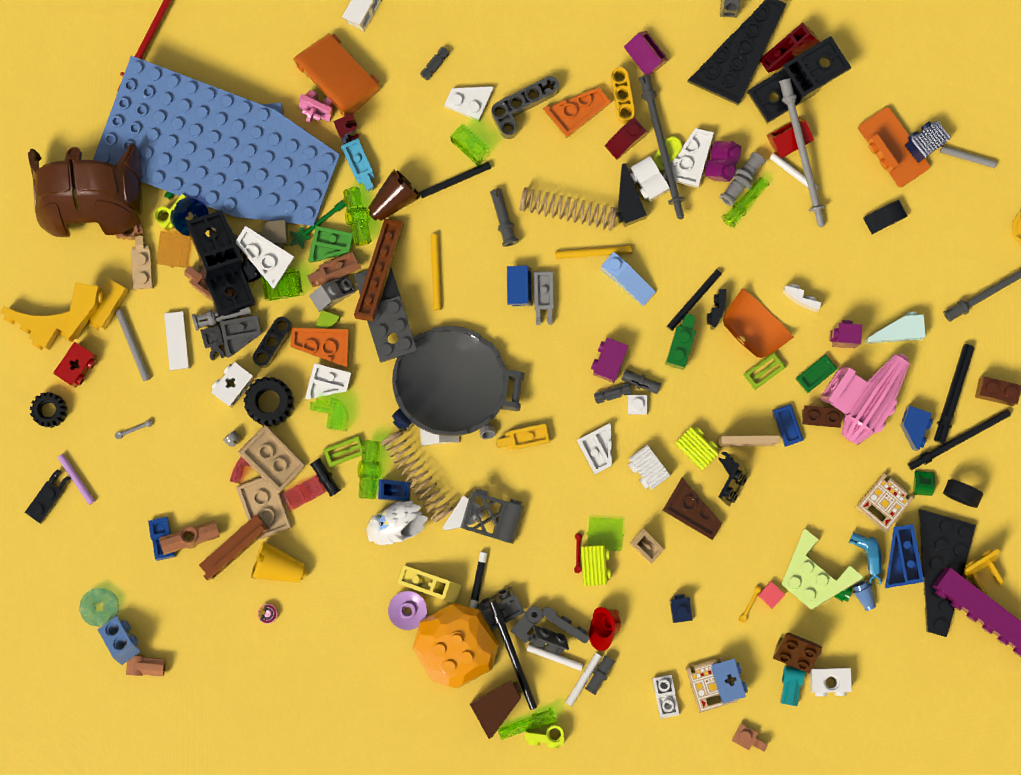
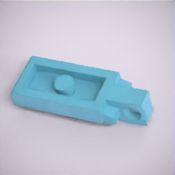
[341,138,375,192]

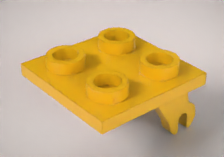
[963,549,1004,595]

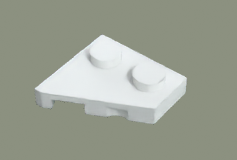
[444,86,494,122]
[577,423,612,475]

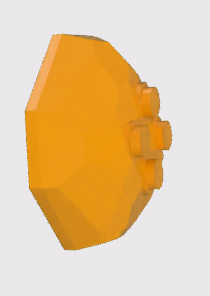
[413,603,499,688]

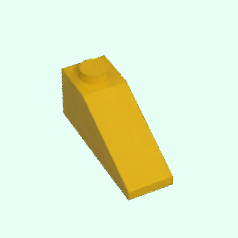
[64,282,103,342]

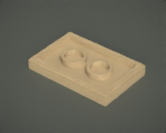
[237,425,306,493]
[718,435,780,447]
[236,477,292,541]

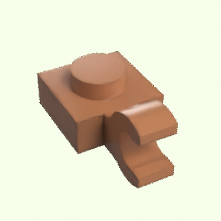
[731,723,768,752]

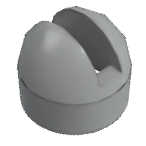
[479,423,496,439]
[223,430,240,447]

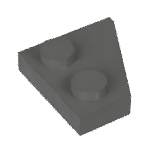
[220,315,262,358]

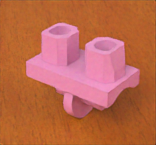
[299,90,333,123]

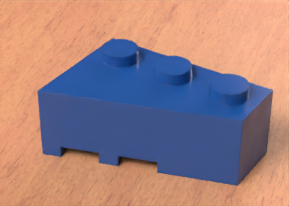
[885,524,924,588]

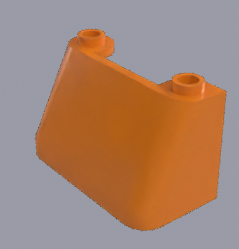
[293,33,380,117]

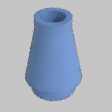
[853,581,876,611]

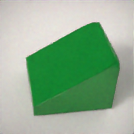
[913,471,935,496]

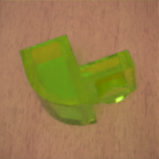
[309,397,349,432]

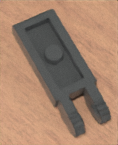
[542,607,590,644]

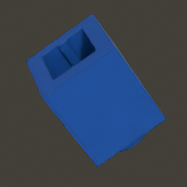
[900,406,933,451]

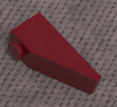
[760,22,820,73]

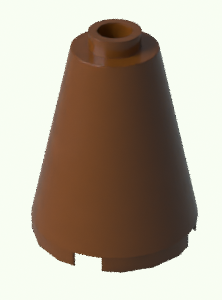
[368,169,421,221]

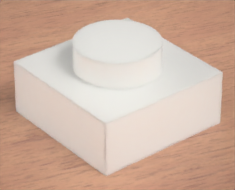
[627,395,647,415]

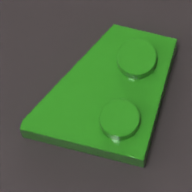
[308,226,354,263]

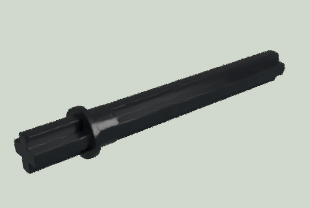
[934,344,974,444]

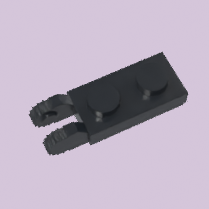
[24,469,71,524]

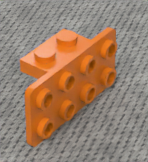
[858,107,930,188]

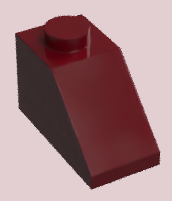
[605,117,647,160]

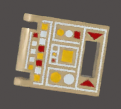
[855,472,915,532]
[686,657,737,713]

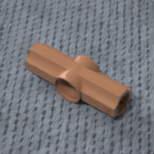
[159,520,220,555]

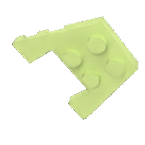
[782,529,864,610]

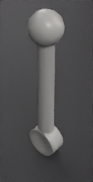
[115,420,153,439]

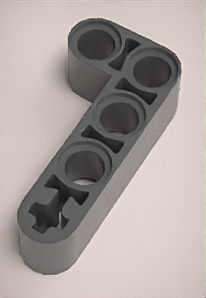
[491,76,559,139]

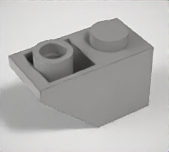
[309,275,357,312]

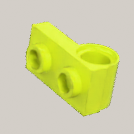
[154,194,191,231]
[525,724,564,748]

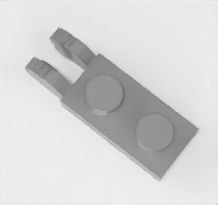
[534,271,554,325]

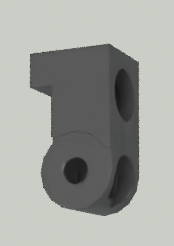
[720,0,740,18]
[511,606,543,643]

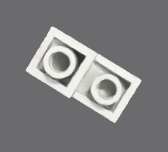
[783,284,821,312]
[652,675,679,719]

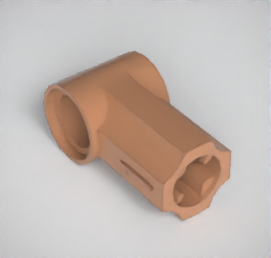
[126,655,166,676]

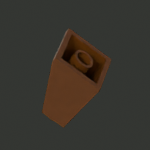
[470,680,522,739]

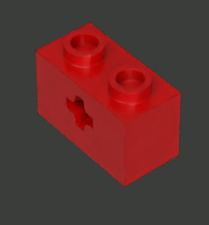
[53,342,97,388]

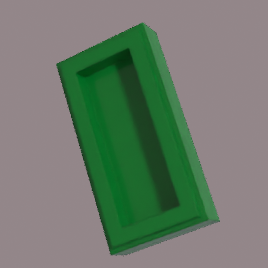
[796,354,837,393]

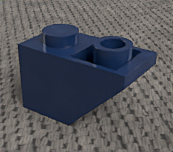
[392,408,415,432]

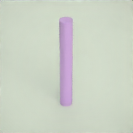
[57,454,95,505]

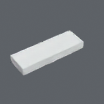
[164,311,190,371]

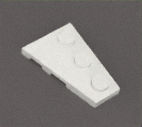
[663,128,714,188]
[235,226,295,289]

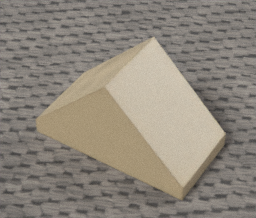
[629,529,664,564]

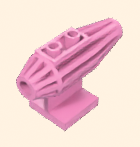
[819,353,910,445]

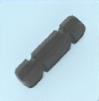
[420,47,449,80]
[594,383,632,404]

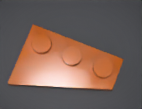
[543,87,611,138]
[291,328,349,368]

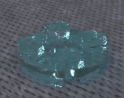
[79,588,119,627]

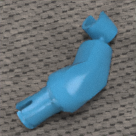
[849,531,882,586]

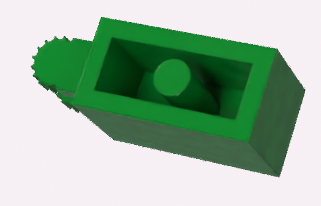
[665,314,696,370]

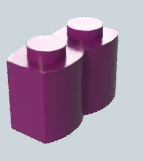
[705,141,741,182]

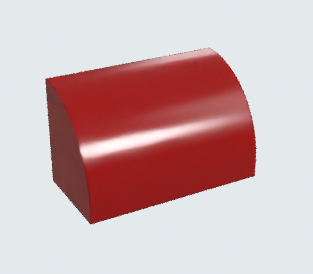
[766,117,814,158]

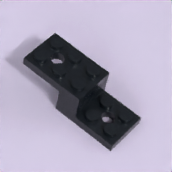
[747,36,852,124]
[186,210,256,317]

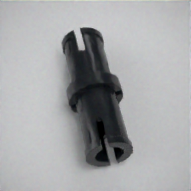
[310,458,341,497]

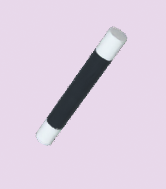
[469,552,488,609]

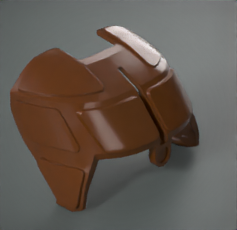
[28,143,143,237]

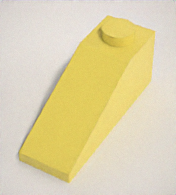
[397,565,462,603]

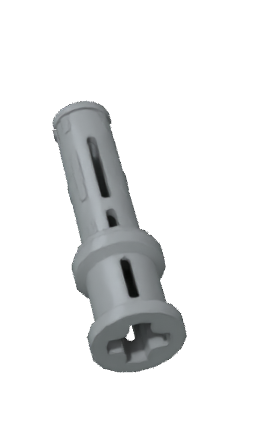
[192,307,251,331]

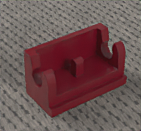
[333,113,359,145]

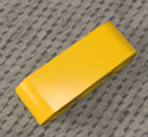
[611,67,635,125]

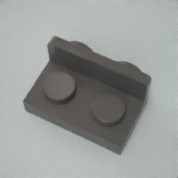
[477,587,525,630]

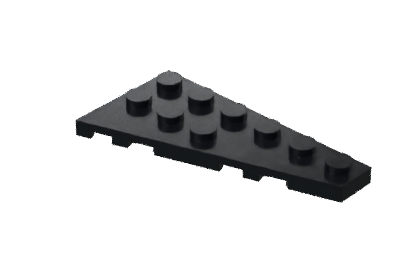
[687,0,786,105]
[918,509,976,637]

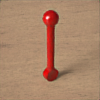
[574,533,582,573]

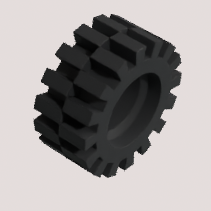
[30,392,68,428]

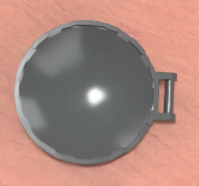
[392,326,525,436]

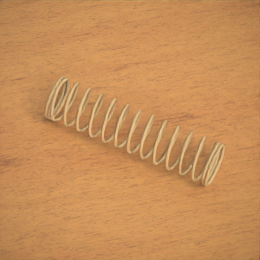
[519,187,617,231]
[381,430,454,523]

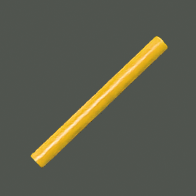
[431,234,441,310]
[555,246,632,259]

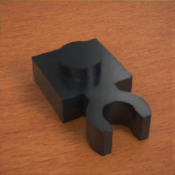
[200,325,225,361]

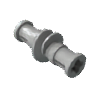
[719,152,766,207]

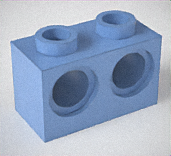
[97,616,141,665]

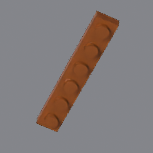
[354,219,404,321]

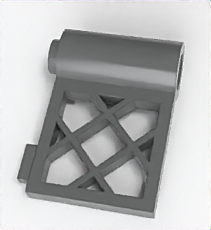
[460,488,524,544]

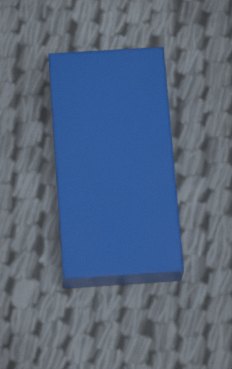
[772,404,804,447]

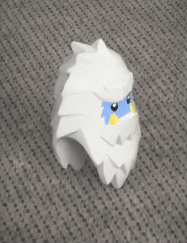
[366,501,428,545]

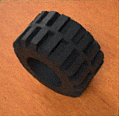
[243,377,294,427]

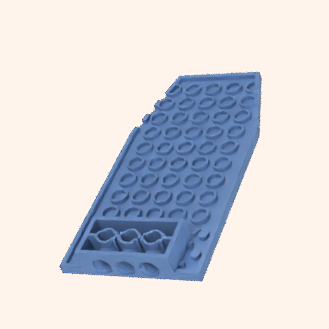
[93,56,340,226]

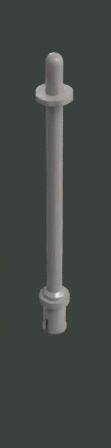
[779,78,826,227]

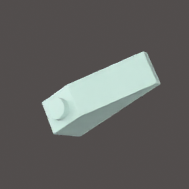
[865,312,926,344]

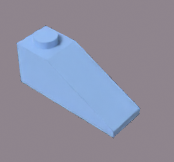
[600,252,656,306]

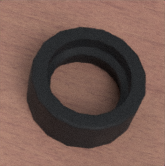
[943,479,983,508]

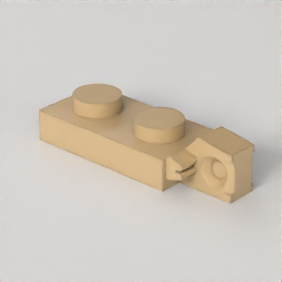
[131,236,153,290]

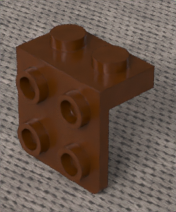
[773,633,822,673]

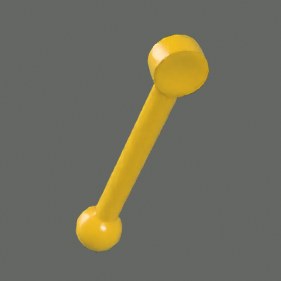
[739,586,762,623]

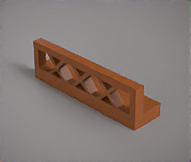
[199,514,270,580]

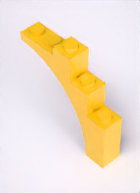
[0,279,129,350]

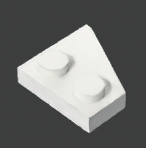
[305,363,352,399]

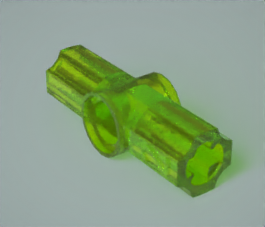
[343,187,372,246]
[357,440,381,499]

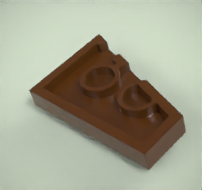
[662,478,722,540]

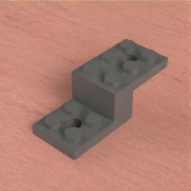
[354,268,417,363]

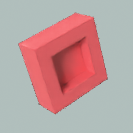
[757,581,785,609]

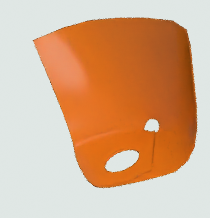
[723,288,794,358]

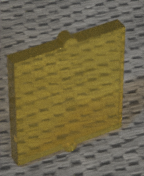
[156,231,191,268]

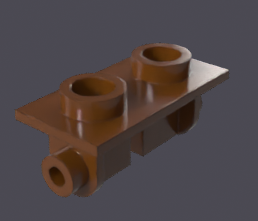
[802,405,843,428]

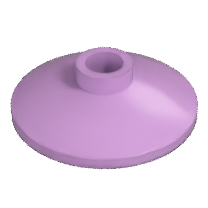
[388,591,427,630]

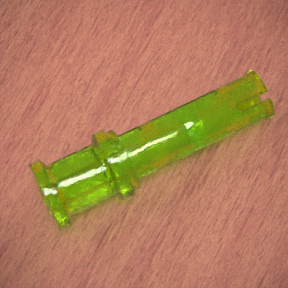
[721,177,769,228]
[498,706,558,740]

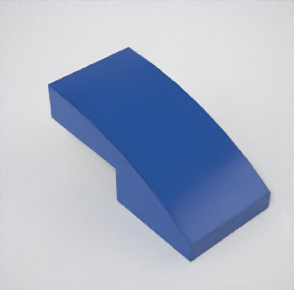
[148,517,175,561]

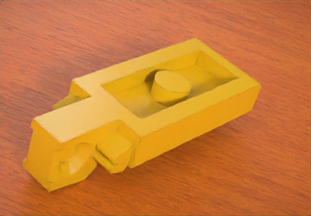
[496,423,550,450]

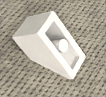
[443,496,484,531]

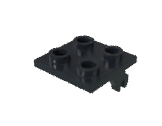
[718,452,748,507]

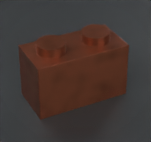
[975,376,1021,406]

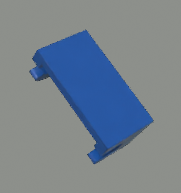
[507,266,532,306]

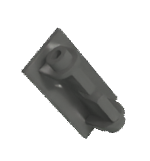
[528,625,569,654]

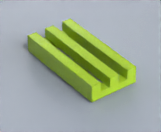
[743,352,786,390]
[323,436,366,468]

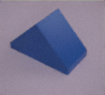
[378,479,411,501]

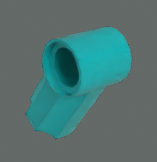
[780,665,805,706]

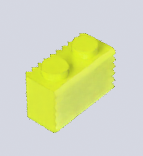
[675,427,719,471]
[581,544,611,586]

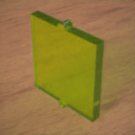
[586,518,624,551]

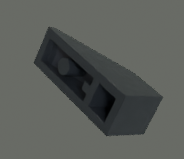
[616,163,647,227]

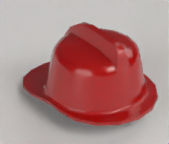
[589,607,621,651]

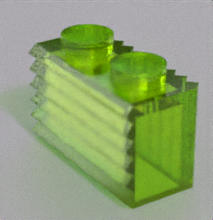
[450,124,490,166]
[261,268,304,302]

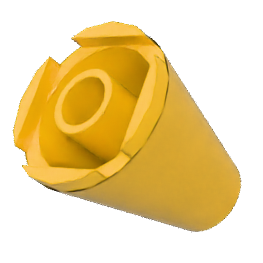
[251,541,307,583]

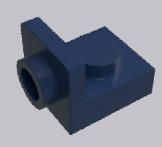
[669,594,693,623]

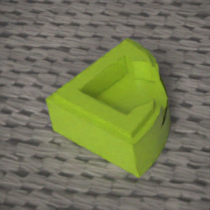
[315,311,340,329]

